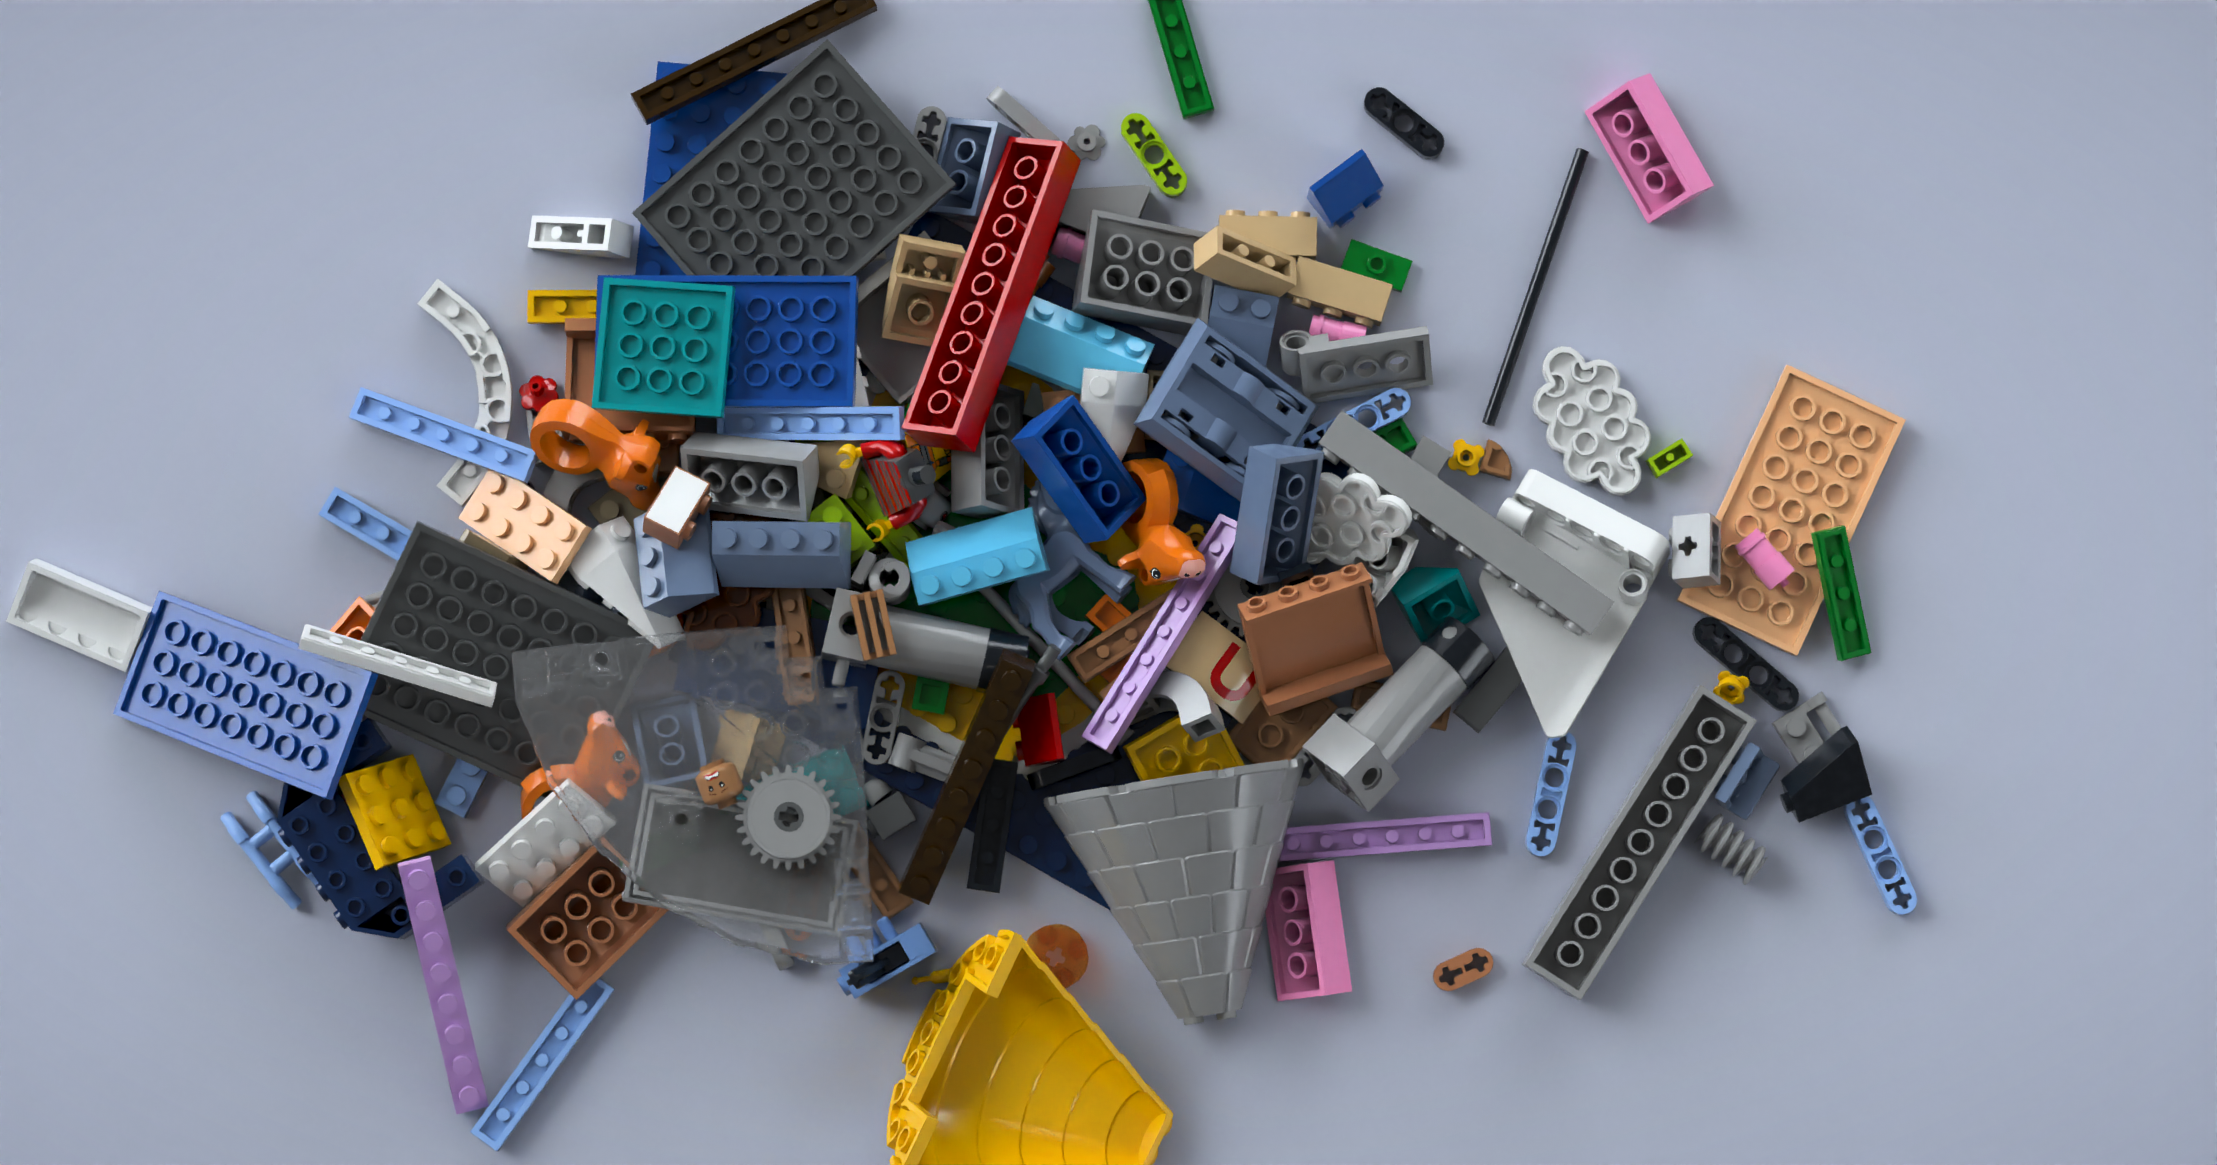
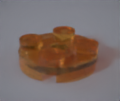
[1026,924,1089,988]

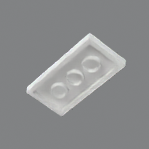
[475,778,616,908]

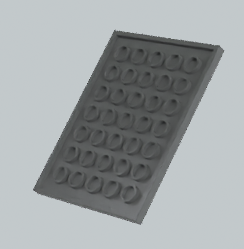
[632,39,957,276]
[360,521,653,798]

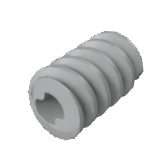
[868,558,911,606]
[1694,814,1767,885]

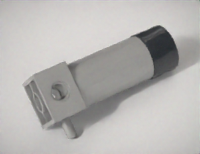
[820,587,1030,693]
[1302,616,1495,812]

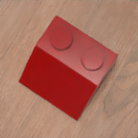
[1013,693,1065,767]

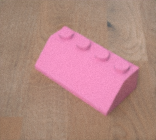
[1584,73,1714,224]
[1265,860,1352,1001]

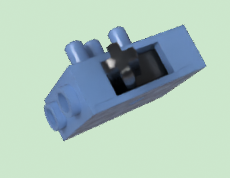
[837,916,937,999]

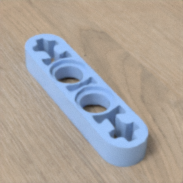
[1296,388,1411,459]
[1525,732,1576,857]
[1844,796,1917,915]

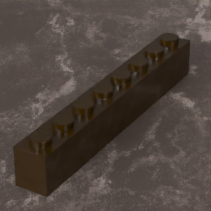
[898,648,1035,905]

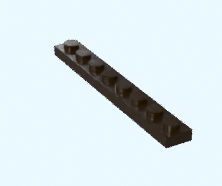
[631,0,877,125]

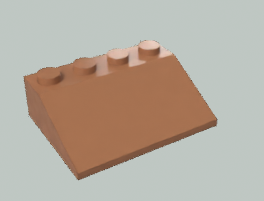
[506,835,669,1000]

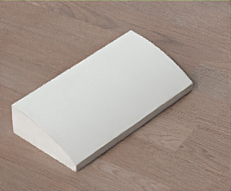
[6,558,153,672]

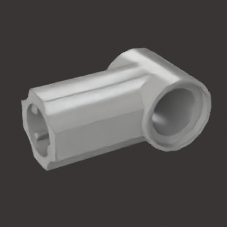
[888,732,956,782]

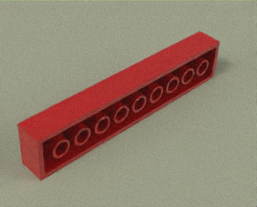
[901,136,1081,453]

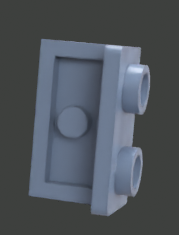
[1714,741,1780,820]

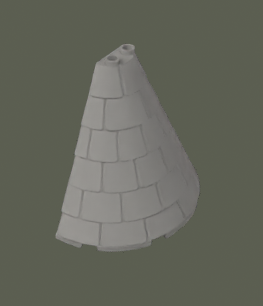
[1043,758,1305,1025]

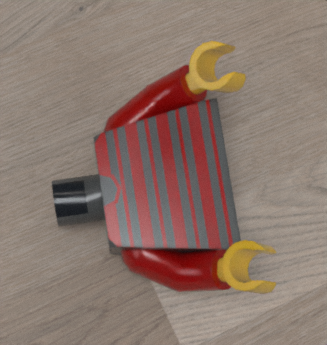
[836,440,936,542]

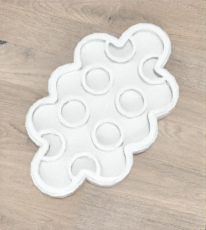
[1532,346,1651,496]
[1307,472,1412,565]

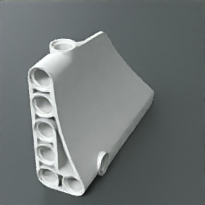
[1479,469,1670,738]

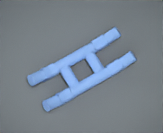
[220,791,318,909]

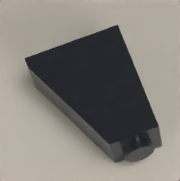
[1780,726,1872,823]

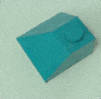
[1391,567,1480,643]

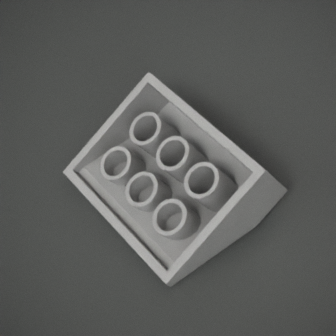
[1071,209,1213,336]

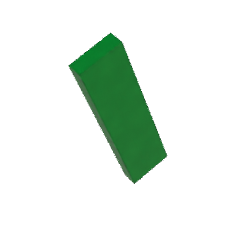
[1148,0,1214,120]
[1811,525,1872,661]

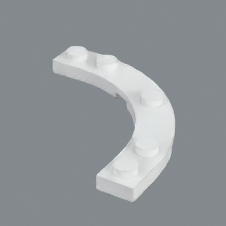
[417,279,513,507]

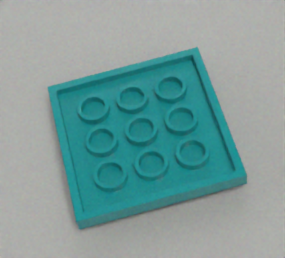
[591,277,736,419]

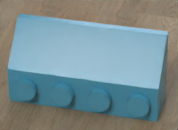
[1007,296,1155,394]
[905,507,1050,606]

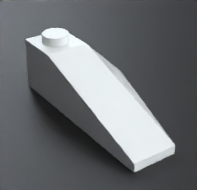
[1080,367,1149,462]

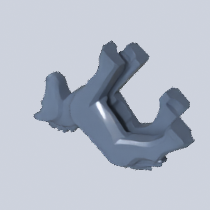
[1009,480,1137,661]

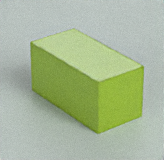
[1645,438,1693,479]

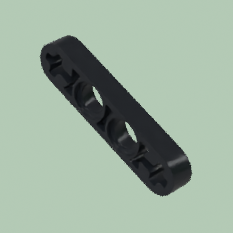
[1692,617,1799,712]

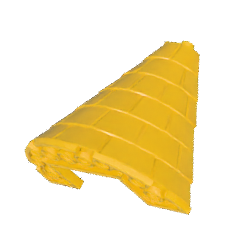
[887,929,1173,1165]

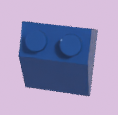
[1307,149,1384,229]

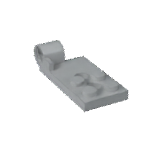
[1279,326,1433,403]

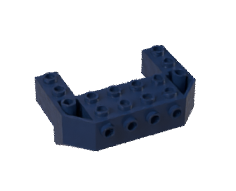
[277,718,485,939]

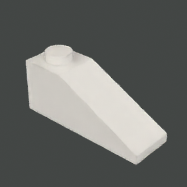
[528,216,634,258]

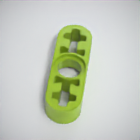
[1121,113,1187,198]

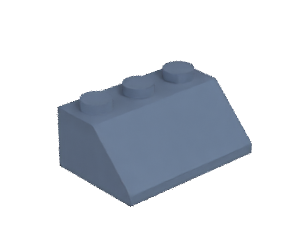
[928,117,1021,225]
[634,509,719,618]

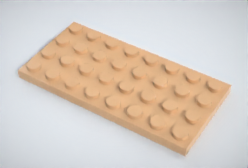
[1677,365,1906,657]

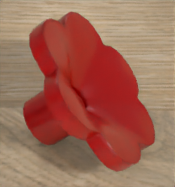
[519,375,559,413]

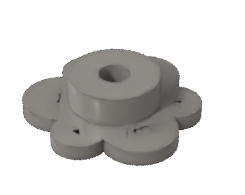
[1067,125,1105,160]

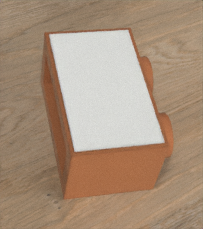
[643,466,713,549]

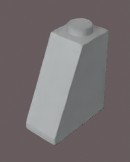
[1058,185,1151,235]

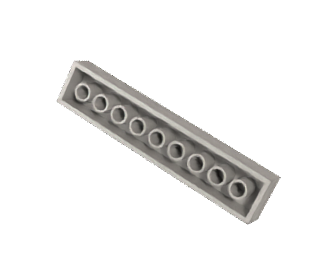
[1318,410,1614,636]
[1522,685,1757,1000]

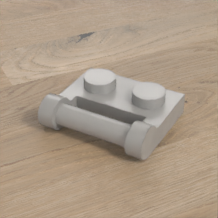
[1771,692,1841,765]

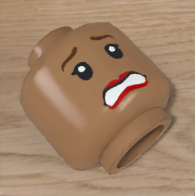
[695,758,744,810]

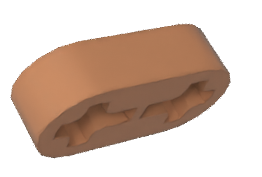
[1433,948,1493,991]

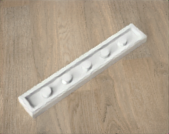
[298,624,498,708]

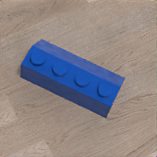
[1011,395,1146,544]

